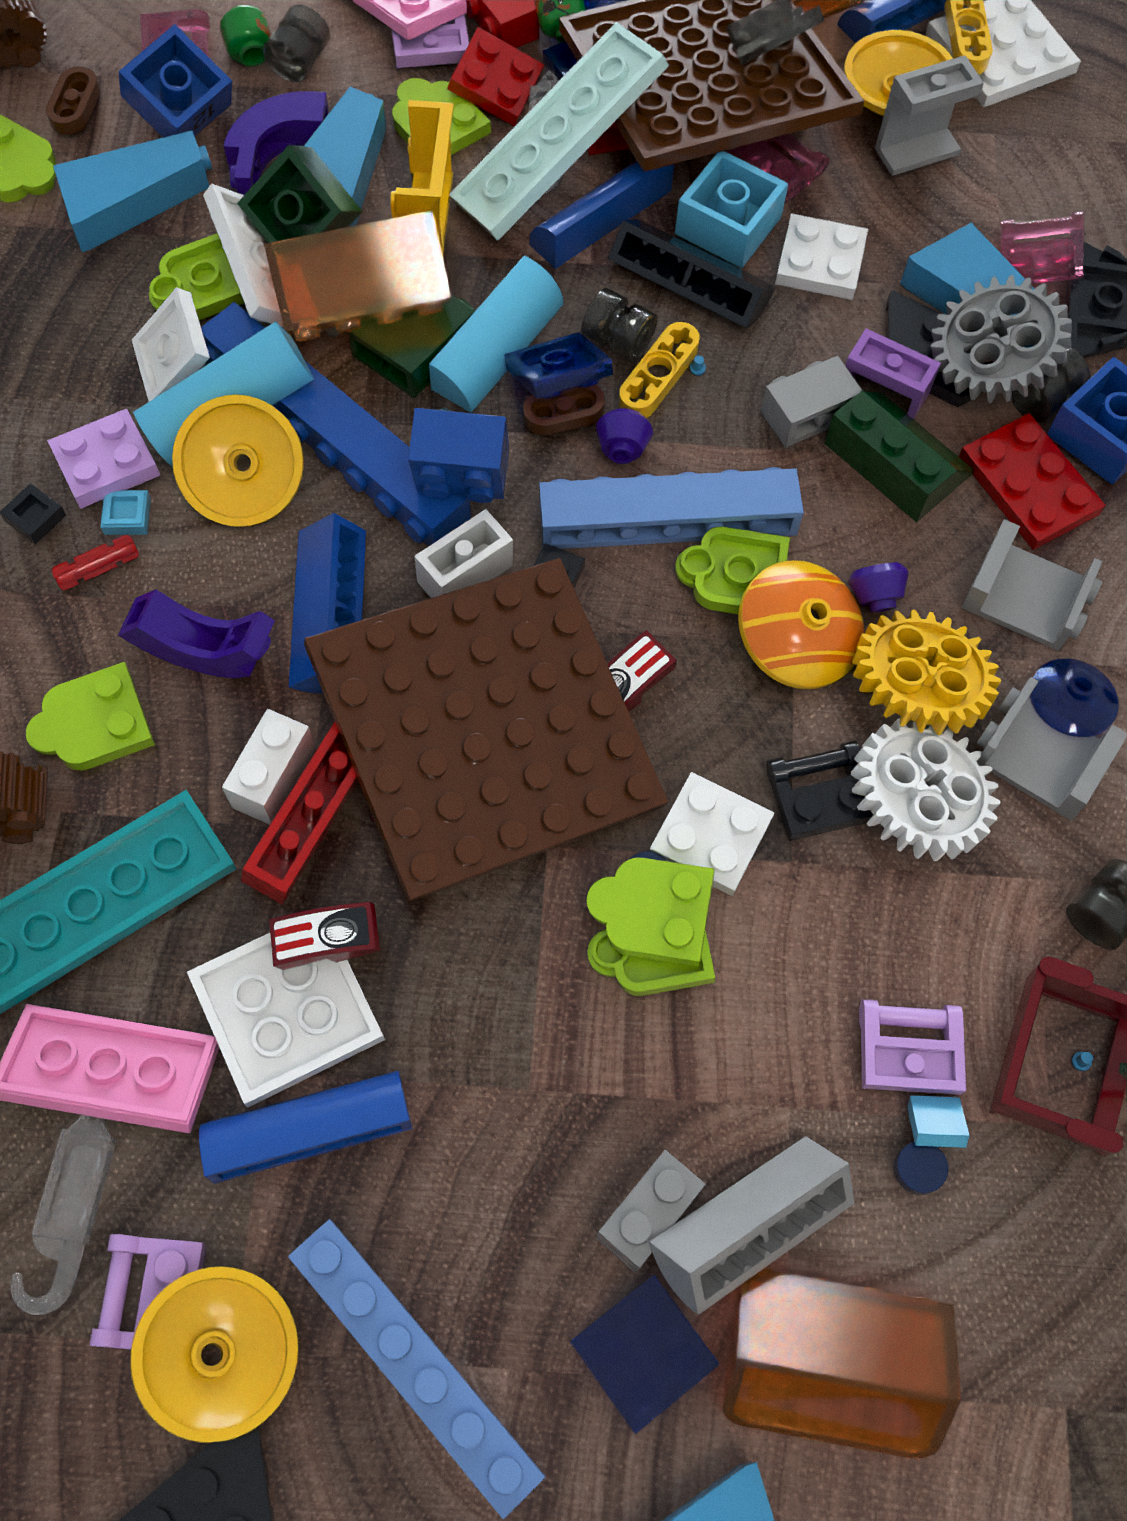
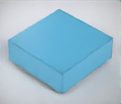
[100,490,151,535]
[907,1095,969,1148]

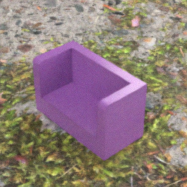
[845,328,941,419]

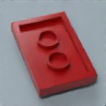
[958,413,1106,550]

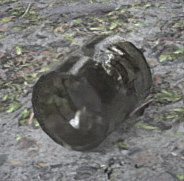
[263,5,331,82]
[581,288,658,363]
[1011,348,1091,422]
[1066,859,1127,950]

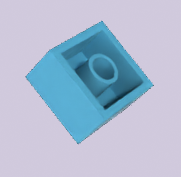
[675,151,789,268]

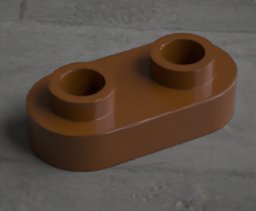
[46,66,100,135]
[523,381,605,435]

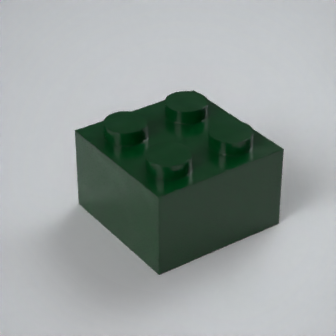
[237,145,363,268]

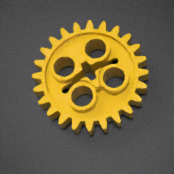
[852,610,1001,735]

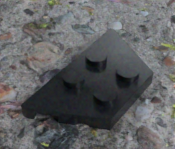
[1066,230,1127,362]
[886,290,993,407]
[119,1424,275,1521]

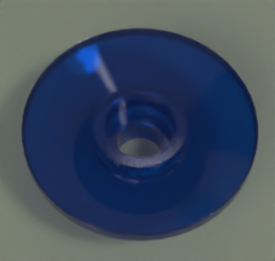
[1030,658,1119,737]

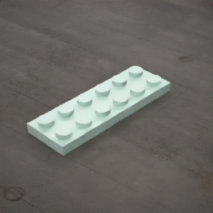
[449,22,669,241]

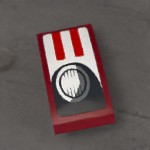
[608,630,677,712]
[269,902,380,970]

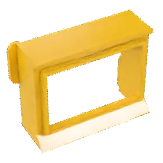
[390,100,454,265]

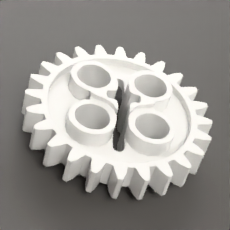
[851,718,1000,861]

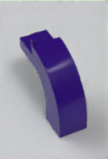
[224,91,329,195]
[118,589,275,678]

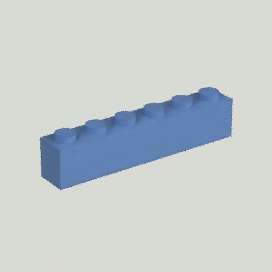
[539,467,804,549]
[288,1219,545,1520]

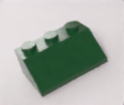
[824,391,974,523]

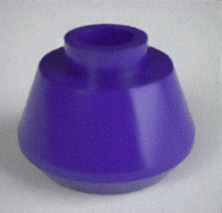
[596,408,653,464]
[848,562,909,613]

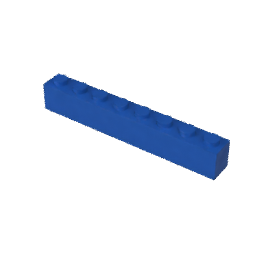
[201,302,471,546]

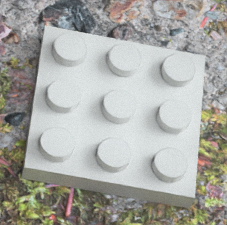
[926,0,1081,108]
[187,933,385,1108]

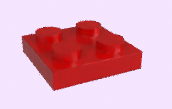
[447,27,545,127]

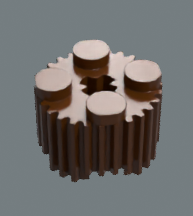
[0,0,47,69]
[0,751,48,844]

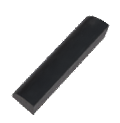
[608,219,776,328]

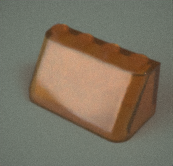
[264,211,451,341]
[723,1268,961,1459]

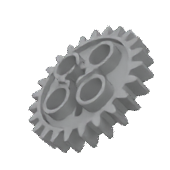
[931,275,1072,403]

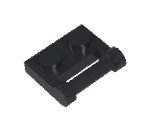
[766,741,873,841]

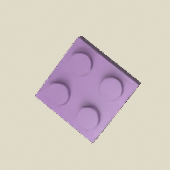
[47,408,160,509]

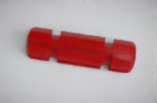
[51,534,139,590]

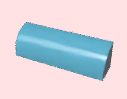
[429,255,564,413]
[133,321,314,467]

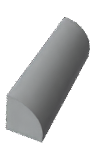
[649,1136,854,1315]

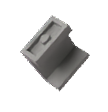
[875,55,984,176]
[961,519,1103,651]
[976,677,1127,821]

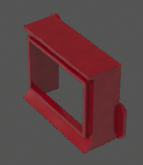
[989,957,1127,1157]

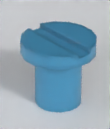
[690,355,706,376]
[1071,1051,1093,1071]

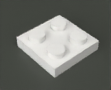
[775,213,868,300]
[132,287,210,401]
[649,772,774,897]

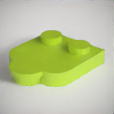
[392,78,491,155]
[0,114,56,202]
[149,233,245,320]
[675,527,790,614]
[26,662,155,771]
[587,857,714,967]
[587,929,716,996]

